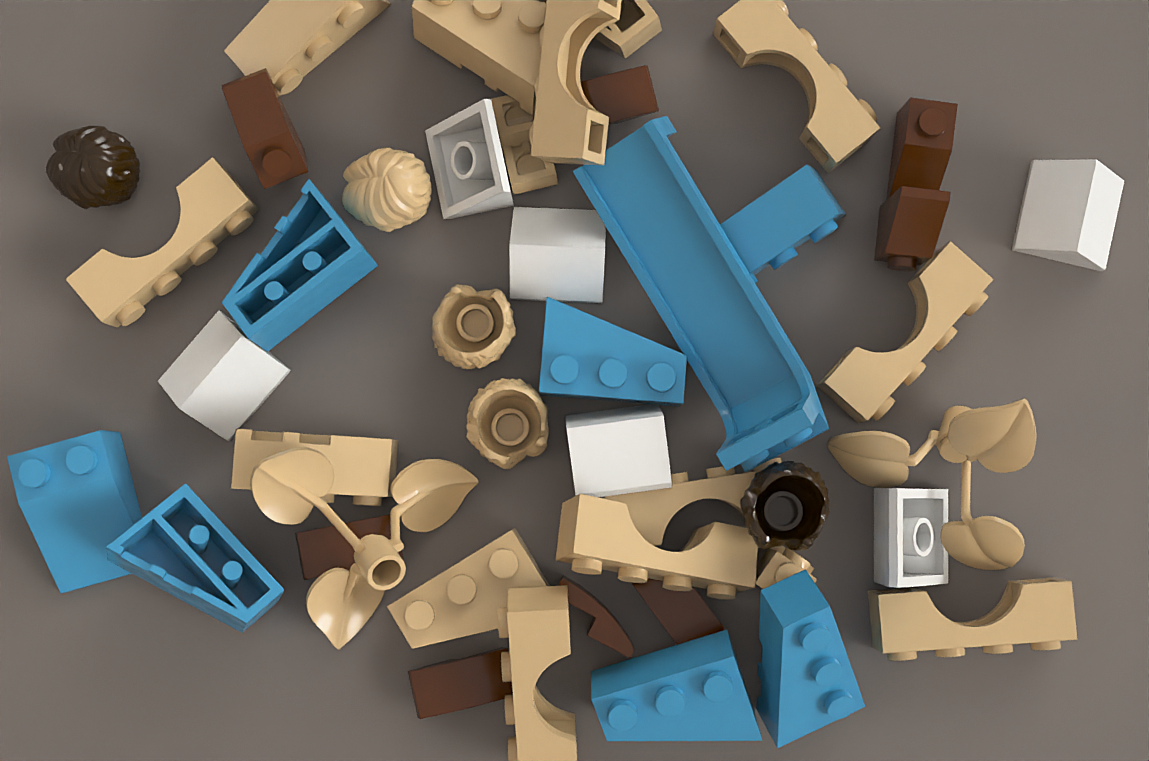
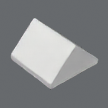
[425,99,514,219]
[1012,159,1124,271]
[509,207,606,303]
[158,310,291,441]
[565,404,672,497]
[874,488,948,588]

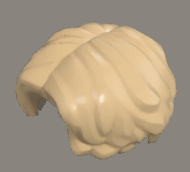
[342,147,432,232]
[432,284,516,369]
[466,378,549,469]

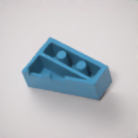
[720,165,847,284]
[222,179,378,352]
[539,297,687,407]
[106,483,284,633]
[756,569,866,748]
[591,629,763,741]

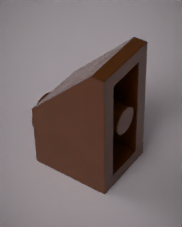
[222,68,308,189]
[886,97,958,200]
[874,186,951,271]

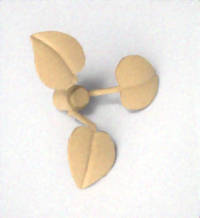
[828,398,1037,570]
[250,447,479,650]

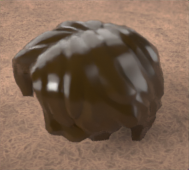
[46,126,140,209]
[740,461,830,551]

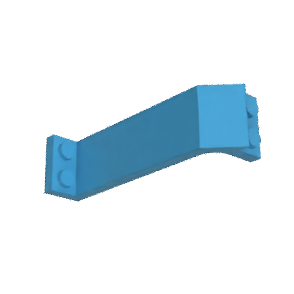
[572,116,829,473]

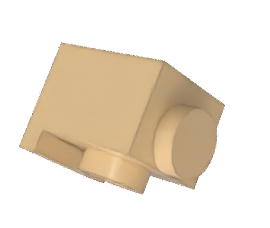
[755,545,817,589]

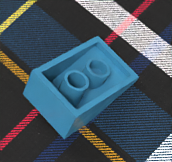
[7,430,142,593]

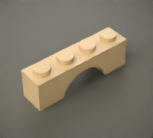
[529,0,622,165]
[713,0,880,173]
[66,157,260,328]
[816,241,994,423]
[604,458,781,546]
[555,494,758,600]
[868,577,1077,661]
[498,585,577,761]

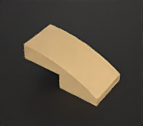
[491,95,558,195]

